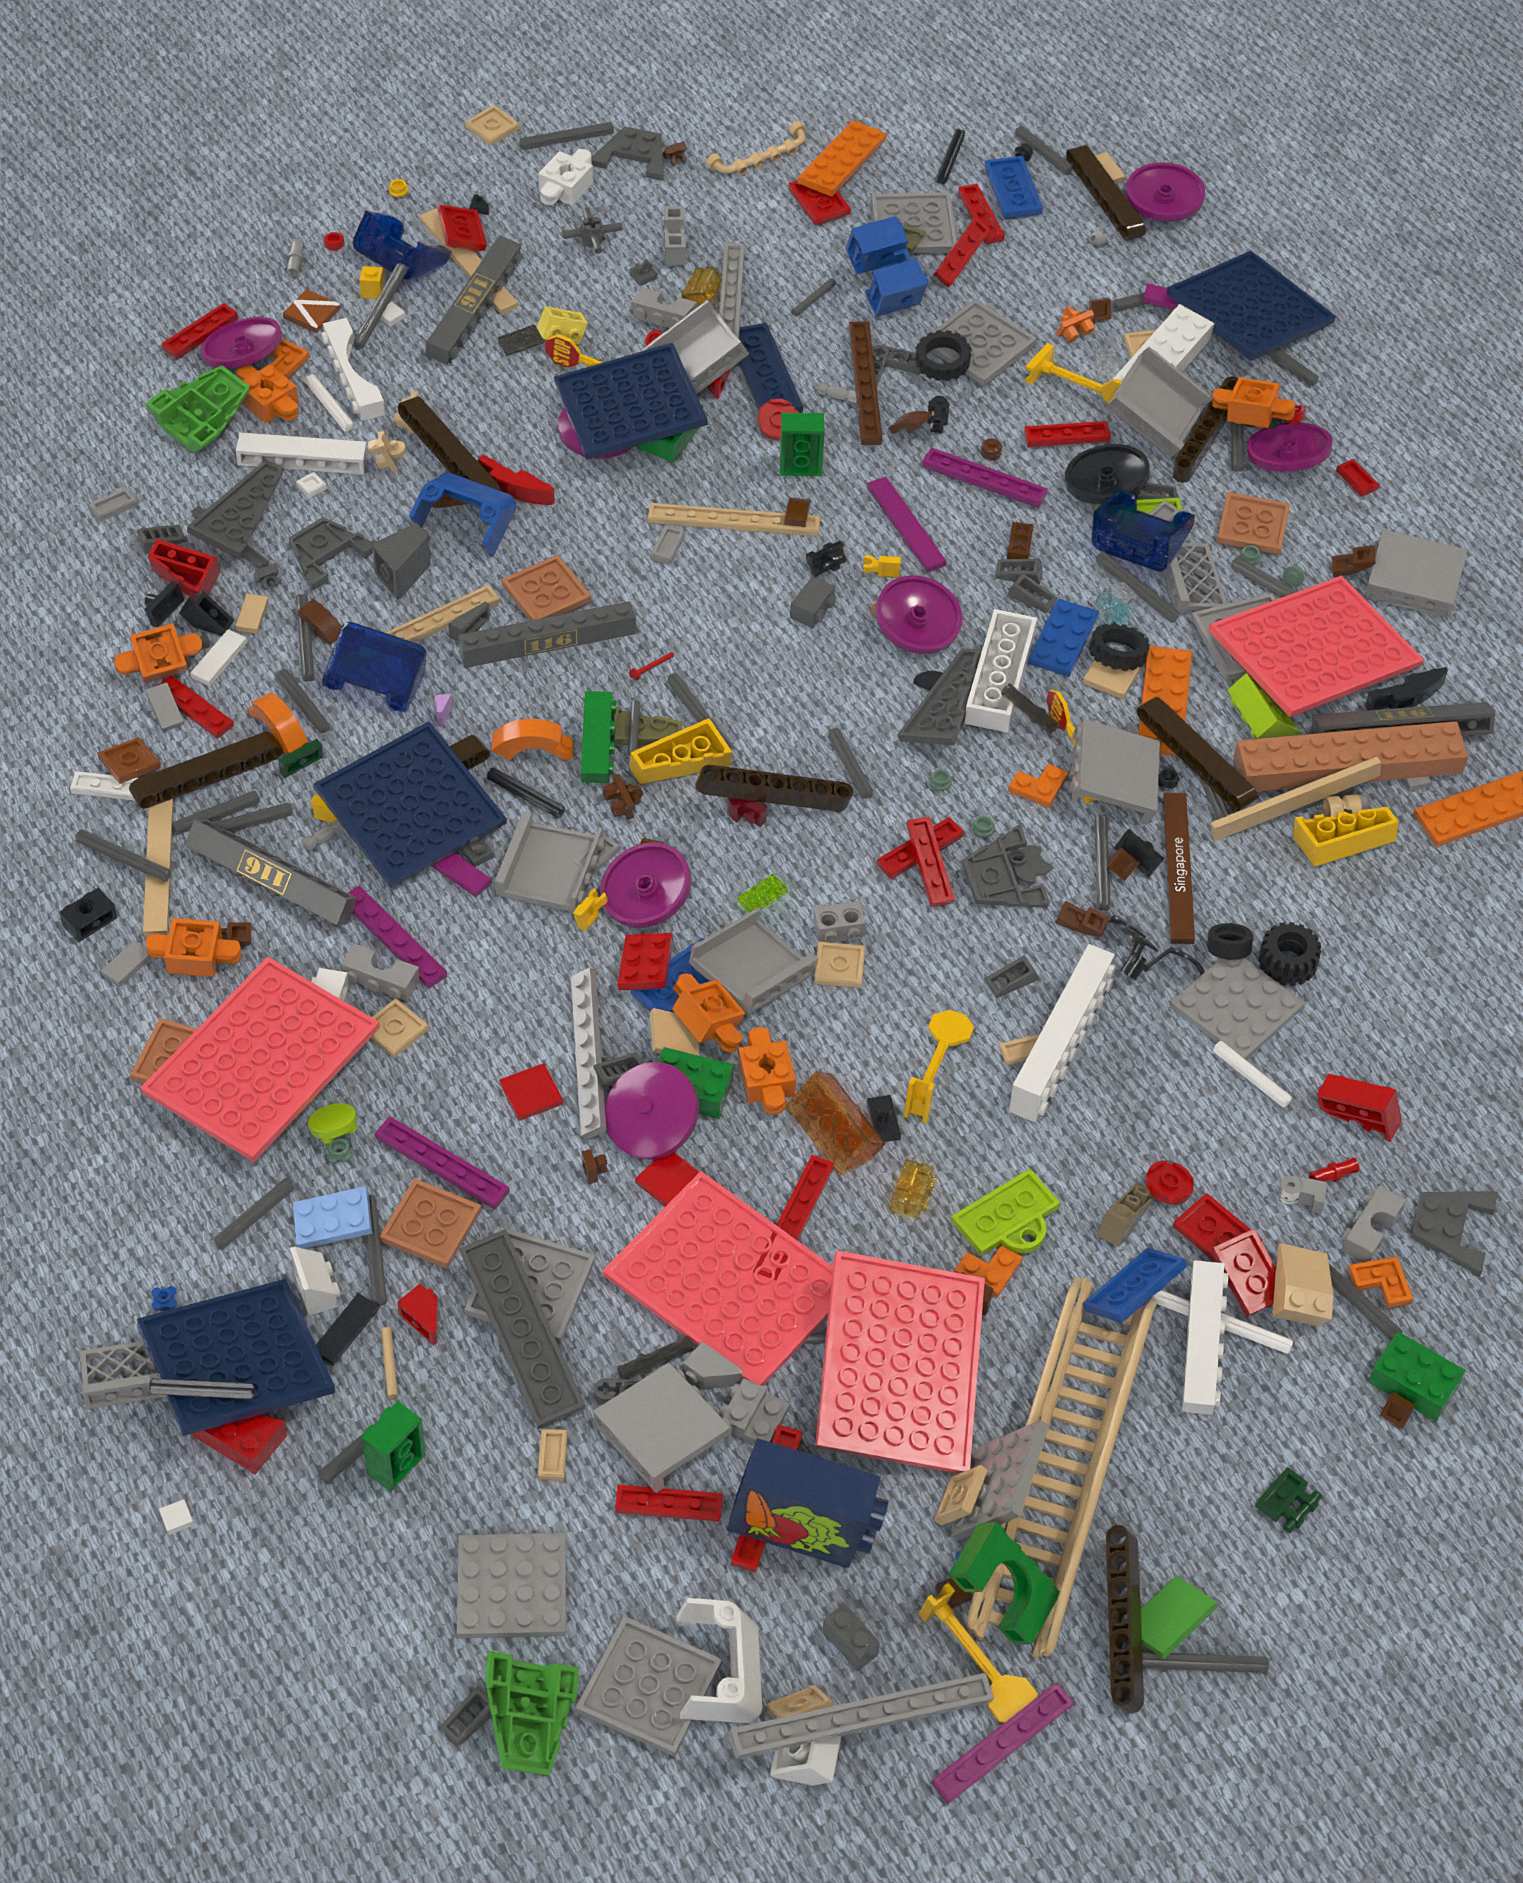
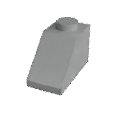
[683,1341,743,1389]

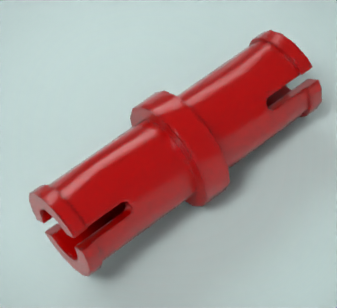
[1309,1158,1360,1182]

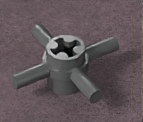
[562,208,622,254]

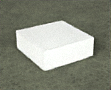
[380,302,406,327]
[296,472,327,498]
[159,1499,194,1535]

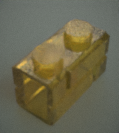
[681,266,722,307]
[891,1159,937,1219]

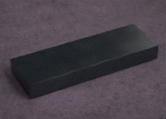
[316,1293,379,1366]

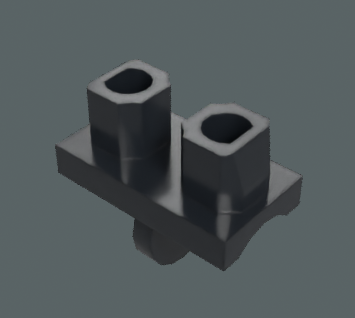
[927,396,950,433]
[806,541,847,577]

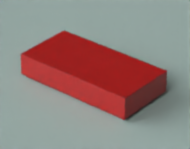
[1336,459,1379,497]

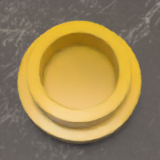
[389,179,409,197]

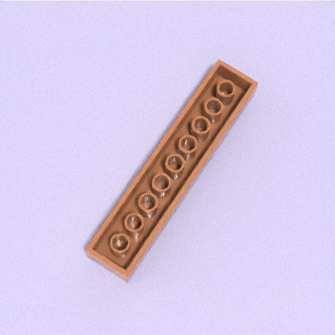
[1233,721,1468,792]

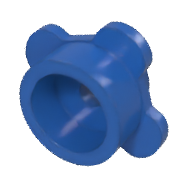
[151,1286,177,1311]

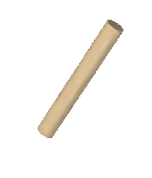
[381,1327,398,1399]

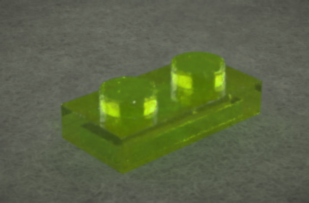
[737,874,788,912]

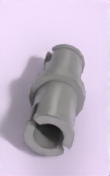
[286,239,304,277]

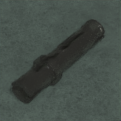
[1001,683,1059,734]
[617,1336,693,1379]

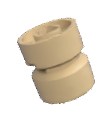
[1323,794,1362,817]

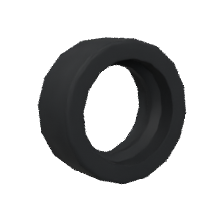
[1207,923,1253,960]

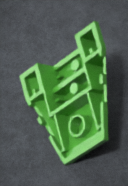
[145,366,251,452]
[485,1651,579,1776]

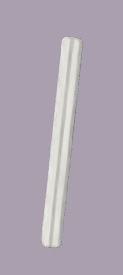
[1152,1290,1293,1353]

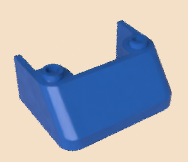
[409,473,516,557]

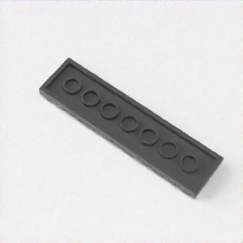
[459,1229,586,1429]

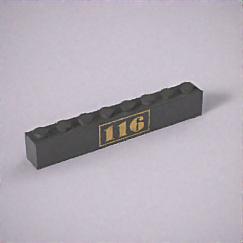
[425,235,522,365]
[458,601,636,668]
[1311,702,1495,736]
[185,819,358,927]

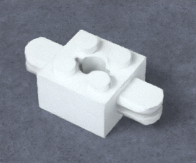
[538,149,593,205]

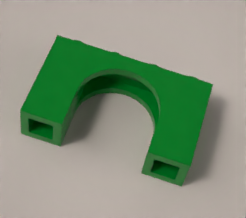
[948,1522,1060,1644]

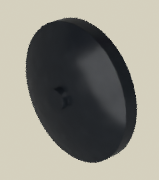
[1065,444,1150,504]

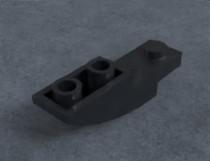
[1365,667,1448,711]

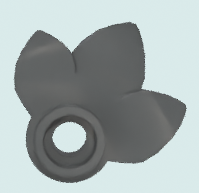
[1007,845,1051,883]

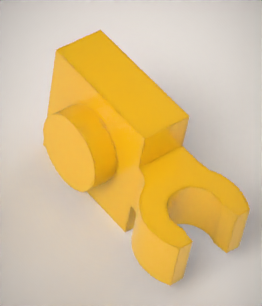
[863,555,901,577]
[573,889,608,931]

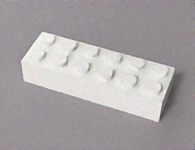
[1113,304,1214,381]
[964,609,1037,733]

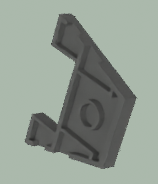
[591,126,664,181]
[289,517,377,590]
[961,825,1050,907]
[1411,1191,1498,1276]

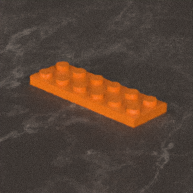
[798,120,887,197]
[1138,646,1192,756]
[1413,771,1523,847]

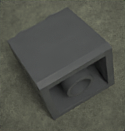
[372,523,431,600]

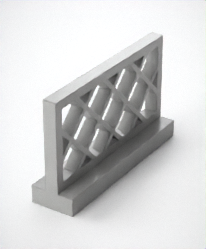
[1156,537,1227,615]
[80,1341,166,1410]

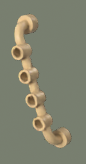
[706,121,806,176]

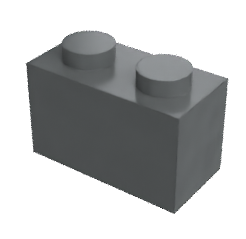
[790,576,836,628]
[822,1603,880,1672]

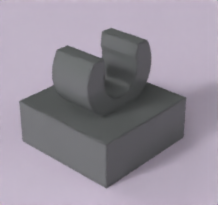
[630,259,658,286]
[253,563,279,590]
[462,836,494,867]

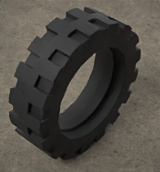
[916,330,971,381]
[1089,623,1150,671]

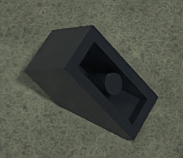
[179,591,234,636]

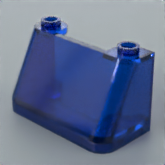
[353,210,452,280]
[1091,489,1195,572]
[322,622,427,713]

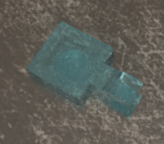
[1094,590,1134,625]

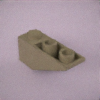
[1097,1183,1155,1247]

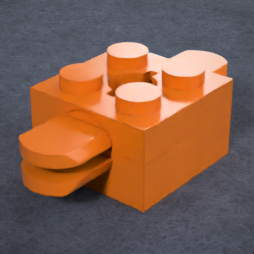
[237,364,299,423]
[1212,377,1295,428]
[114,623,202,684]
[146,918,242,977]
[672,974,746,1052]
[738,1027,796,1115]

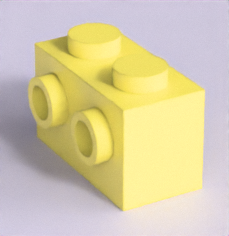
[537,306,588,345]

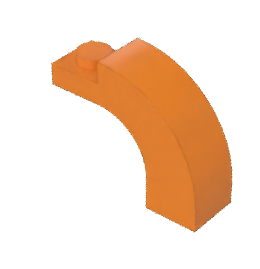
[247,692,308,754]
[491,719,574,761]

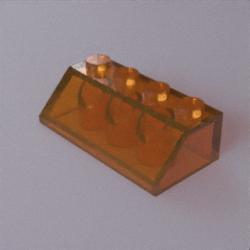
[786,1071,886,1176]

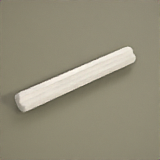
[305,374,354,432]
[1213,1041,1292,1108]

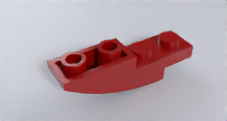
[478,454,555,505]

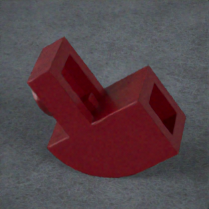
[727,798,767,827]

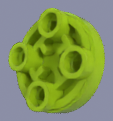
[307,1103,358,1144]

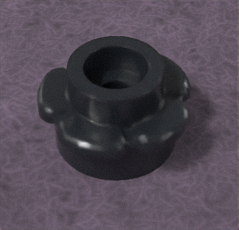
[1015,143,1033,161]
[1158,768,1179,789]

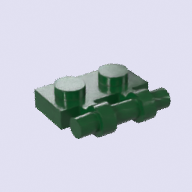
[1255,1467,1322,1533]

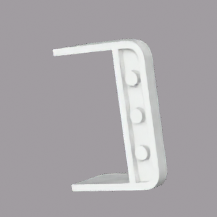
[676,1598,762,1723]

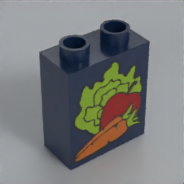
[726,1438,889,1568]

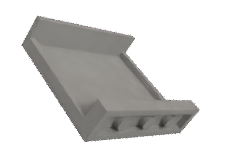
[642,300,749,394]
[1106,346,1213,458]
[1365,529,1468,618]
[1070,719,1160,824]
[495,811,606,912]
[689,908,819,1015]
[593,1363,733,1493]

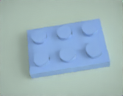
[293,1186,373,1249]

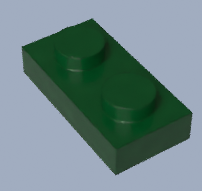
[278,739,323,778]

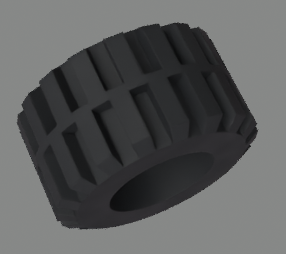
[1258,922,1322,986]

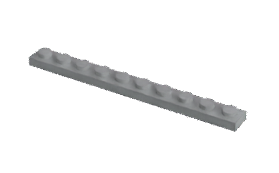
[728,1673,994,1759]

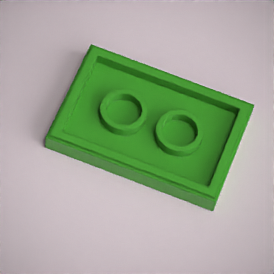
[1141,1576,1218,1659]

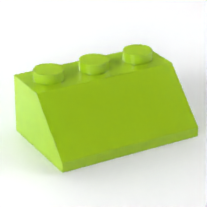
[1227,673,1300,739]

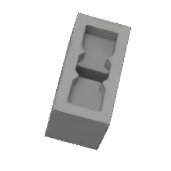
[813,901,866,943]

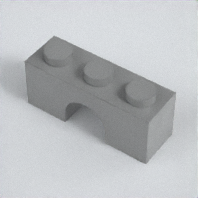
[664,206,686,265]
[632,288,697,328]
[341,943,420,1002]
[1342,1186,1406,1262]

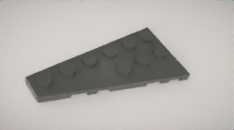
[187,459,283,559]
[897,649,981,745]

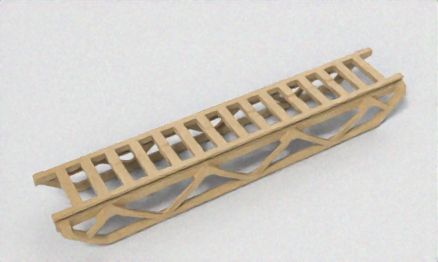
[967,1277,1157,1659]

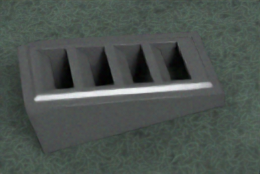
[1132,482,1178,500]
[137,524,187,555]
[995,558,1043,584]
[1008,573,1058,613]
[448,602,490,642]
[984,955,1038,998]
[593,1052,643,1086]
[439,1686,492,1746]

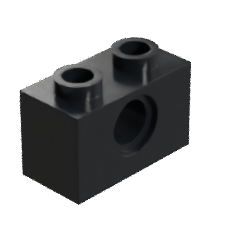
[59,888,117,943]

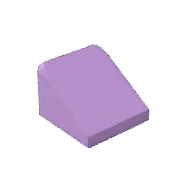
[434,694,452,727]

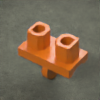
[1056,307,1095,342]

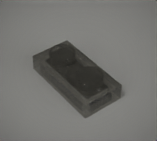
[498,324,544,356]

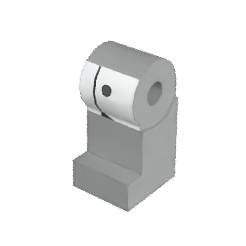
[1278,1176,1327,1214]

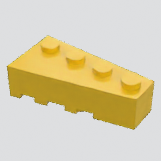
[629,718,732,784]
[1293,807,1399,867]

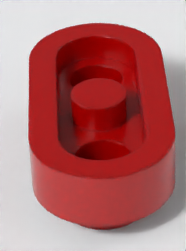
[1283,405,1306,425]

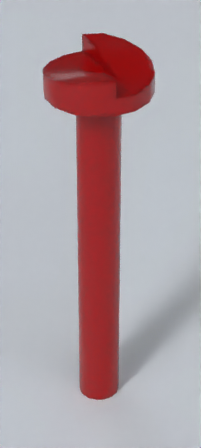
[629,652,674,681]

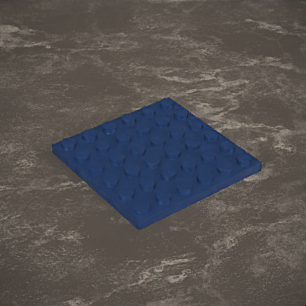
[1166,250,1336,361]
[554,343,708,460]
[313,721,507,888]
[137,1279,335,1436]

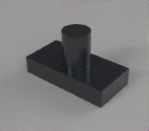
[144,582,184,628]
[1114,829,1165,877]
[866,1095,901,1143]

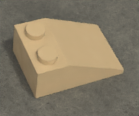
[1272,1243,1333,1327]

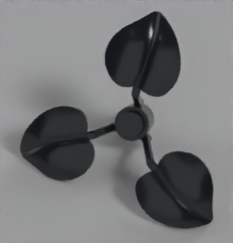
[1108,915,1205,981]

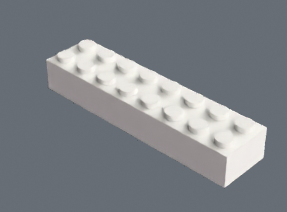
[1009,944,1116,1123]

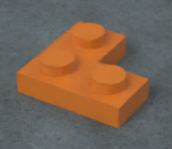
[269,338,310,378]
[1008,764,1069,808]
[954,1246,1023,1298]
[1348,1256,1413,1308]

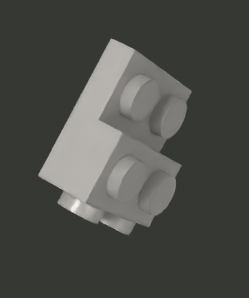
[719,1378,790,1444]

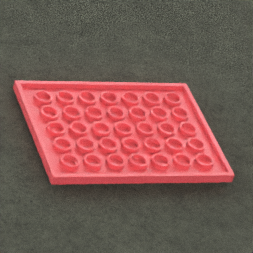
[1208,576,1424,717]
[140,957,380,1162]
[602,1171,833,1386]
[815,1250,985,1474]

